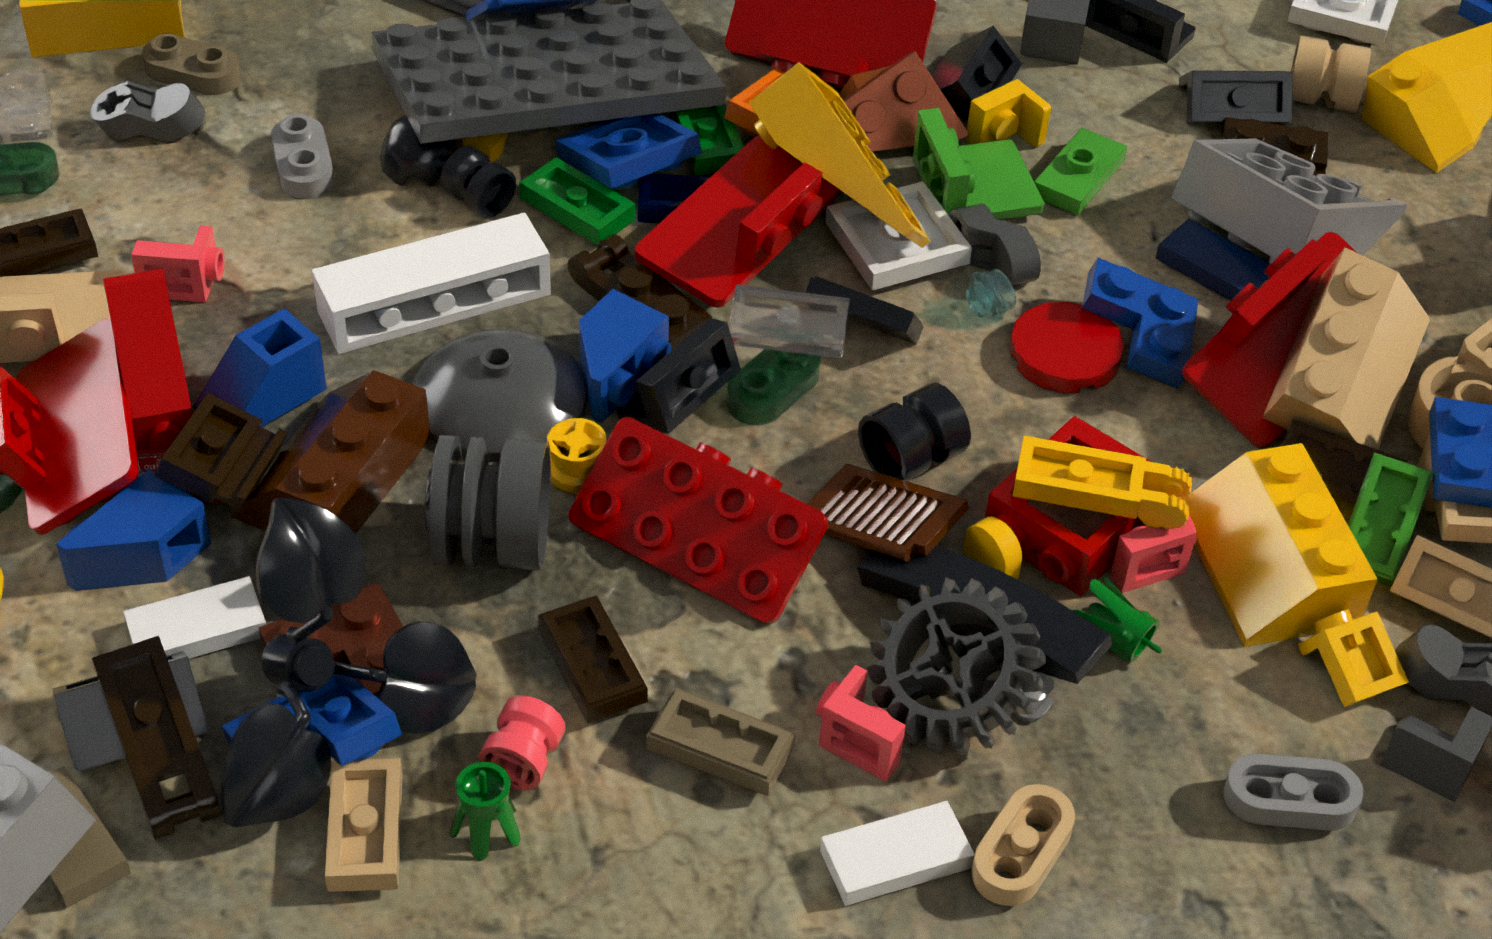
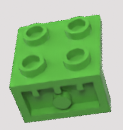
[913,108,1044,220]

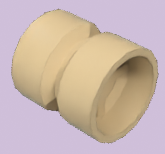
[1291,35,1371,113]

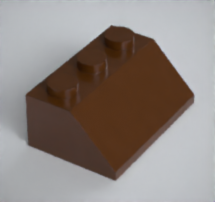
[231,370,430,535]

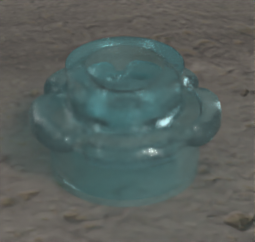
[966,269,1016,322]

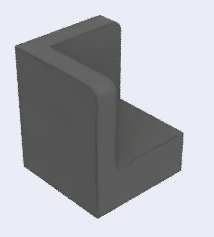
[1020,0,1090,65]
[1381,707,1492,802]

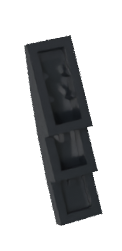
[857,545,1113,684]

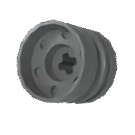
[424,435,551,570]

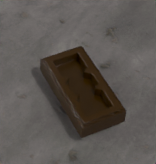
[0,208,99,277]
[1282,419,1408,505]
[537,595,648,723]

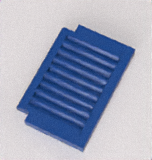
[465,0,598,21]

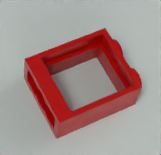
[985,415,1152,596]

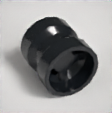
[440,146,516,218]

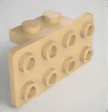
[0,270,126,363]

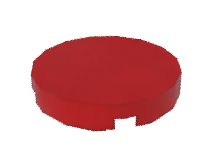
[1009,302,1124,394]

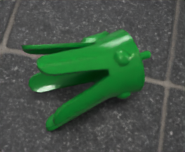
[1072,575,1162,662]
[449,762,520,861]

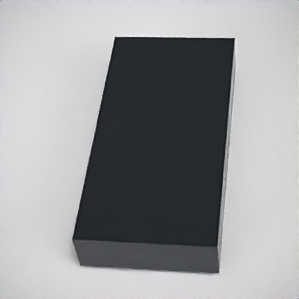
[804,276,924,345]

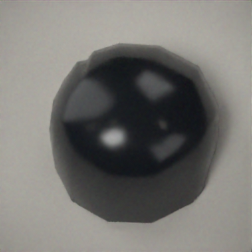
[380,115,464,186]

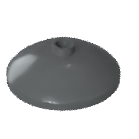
[413,329,587,461]

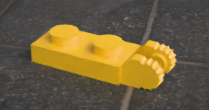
[1012,436,1192,530]

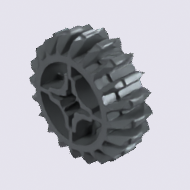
[866,577,1046,755]

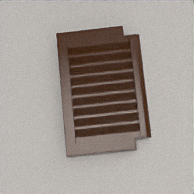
[807,463,969,562]

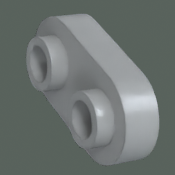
[271,114,334,199]
[1223,754,1364,830]

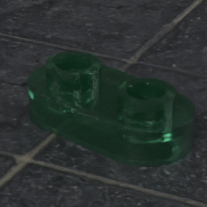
[0,142,60,195]
[727,337,821,425]

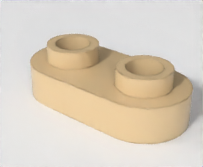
[971,784,1075,906]

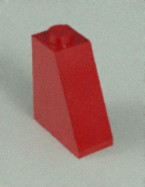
[103,268,193,450]

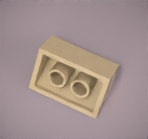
[1262,247,1430,450]

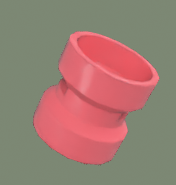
[478,696,566,791]

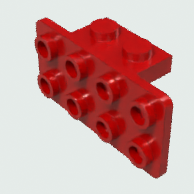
[725,0,937,88]
[634,135,841,308]
[1182,232,1357,448]
[0,318,139,535]
[568,417,828,624]

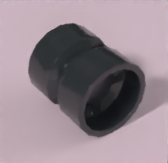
[858,383,971,481]

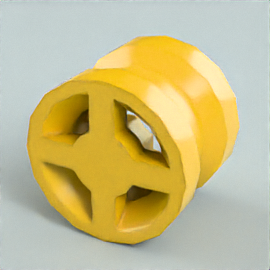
[547,418,607,494]

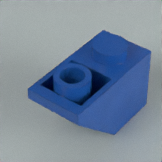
[579,289,671,423]
[194,308,327,427]
[56,469,211,591]

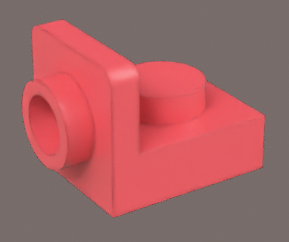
[131,225,225,303]
[1110,515,1197,593]
[816,665,906,782]

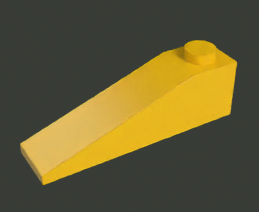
[1361,22,1492,174]
[749,62,931,248]

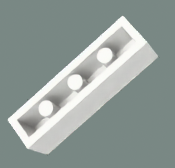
[312,212,551,354]

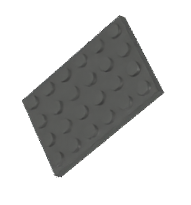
[372,0,726,144]

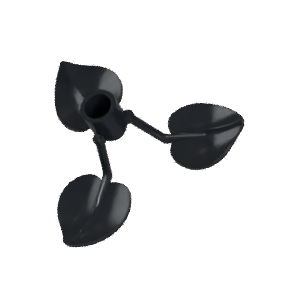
[221,498,477,827]

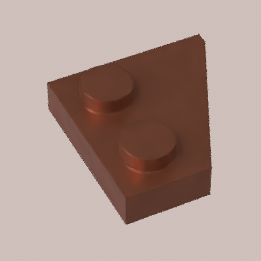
[843,51,969,152]

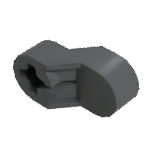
[90,81,206,143]
[949,203,1041,288]
[1395,624,1492,716]

